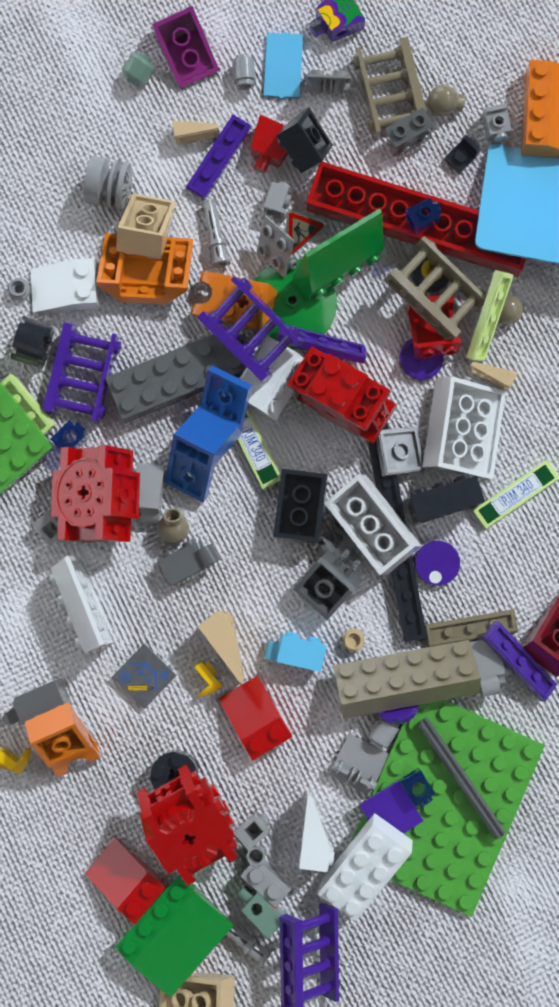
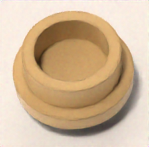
[342,629,365,652]

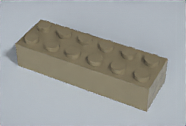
[333,640,481,719]

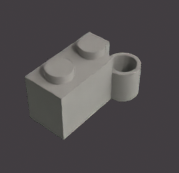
[133,463,166,524]
[470,639,509,697]
[240,844,291,908]

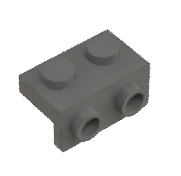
[385,108,434,157]

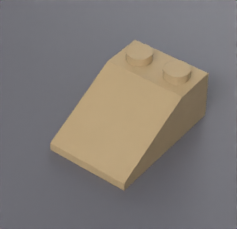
[116,193,176,259]
[198,610,245,683]
[159,973,235,1007]

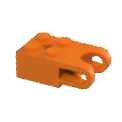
[190,271,278,332]
[25,702,101,777]

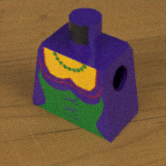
[309,0,366,41]

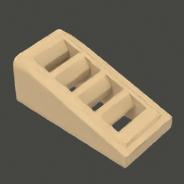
[172,121,220,145]
[467,362,518,391]

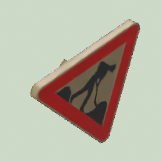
[286,210,324,255]

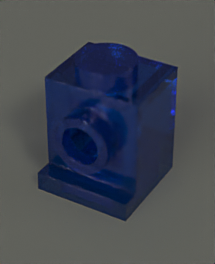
[404,197,442,235]

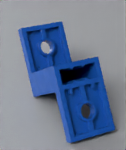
[164,365,253,503]

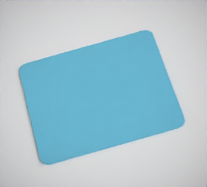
[475,143,559,264]

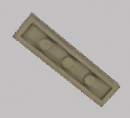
[425,609,518,647]

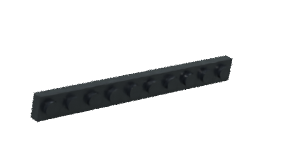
[367,423,427,642]

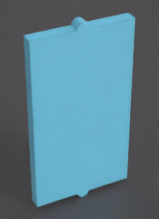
[263,32,303,100]

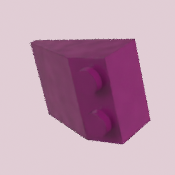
[151,6,219,88]

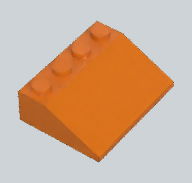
[521,60,559,158]

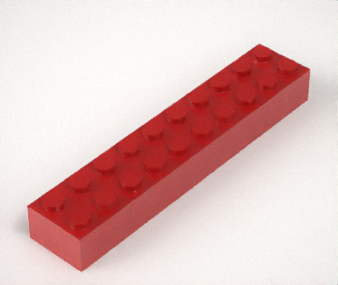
[306,161,526,278]

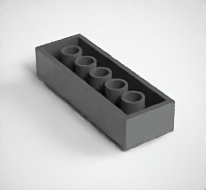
[106,327,246,423]

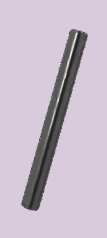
[417,718,506,839]

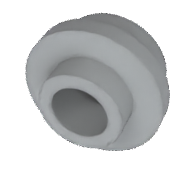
[8,278,31,300]

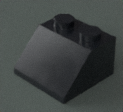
[276,107,333,173]

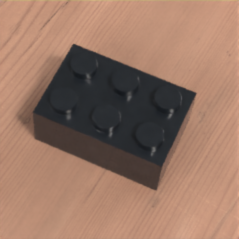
[273,469,328,544]
[406,474,485,526]

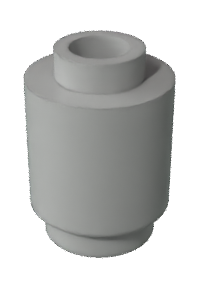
[232,54,256,90]
[368,718,400,749]

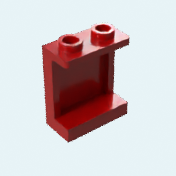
[406,295,462,359]

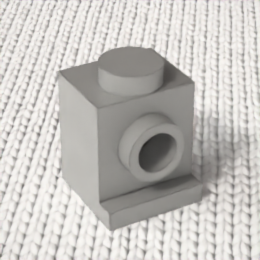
[482,103,512,142]
[264,182,292,220]
[32,509,63,545]
[234,812,270,851]

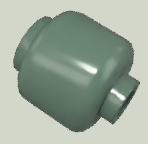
[122,52,155,87]

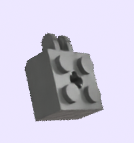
[293,549,363,620]
[2,679,72,726]

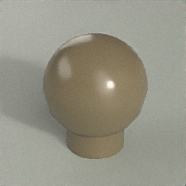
[428,84,465,116]
[498,294,523,326]
[158,508,189,544]

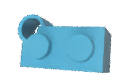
[264,631,327,672]

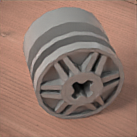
[83,156,133,210]

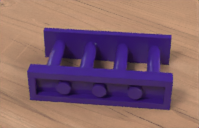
[197,277,304,382]
[42,322,122,425]
[279,902,340,1007]

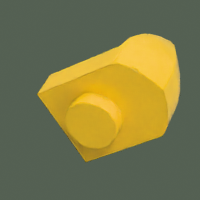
[195,661,223,698]
[0,746,31,774]

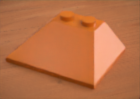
[96,233,194,305]

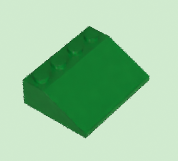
[292,209,384,301]
[115,875,235,998]

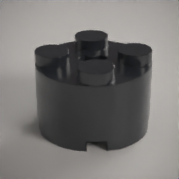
[11,316,54,367]
[151,749,199,790]

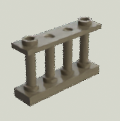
[352,36,427,140]
[383,236,486,340]

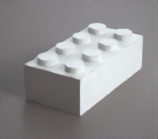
[324,474,422,575]
[318,813,413,922]

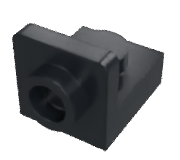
[444,134,481,175]

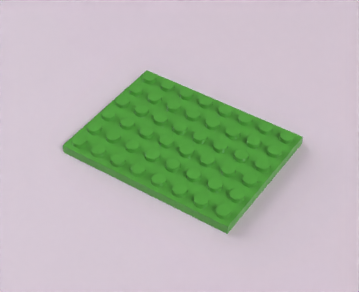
[350,700,545,917]

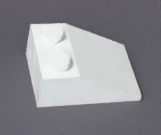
[30,258,100,314]
[299,791,334,872]

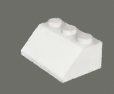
[240,336,304,421]

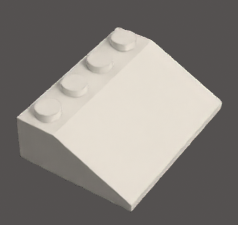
[422,376,506,479]
[50,556,113,654]

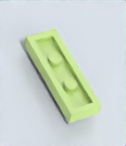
[2,374,56,435]

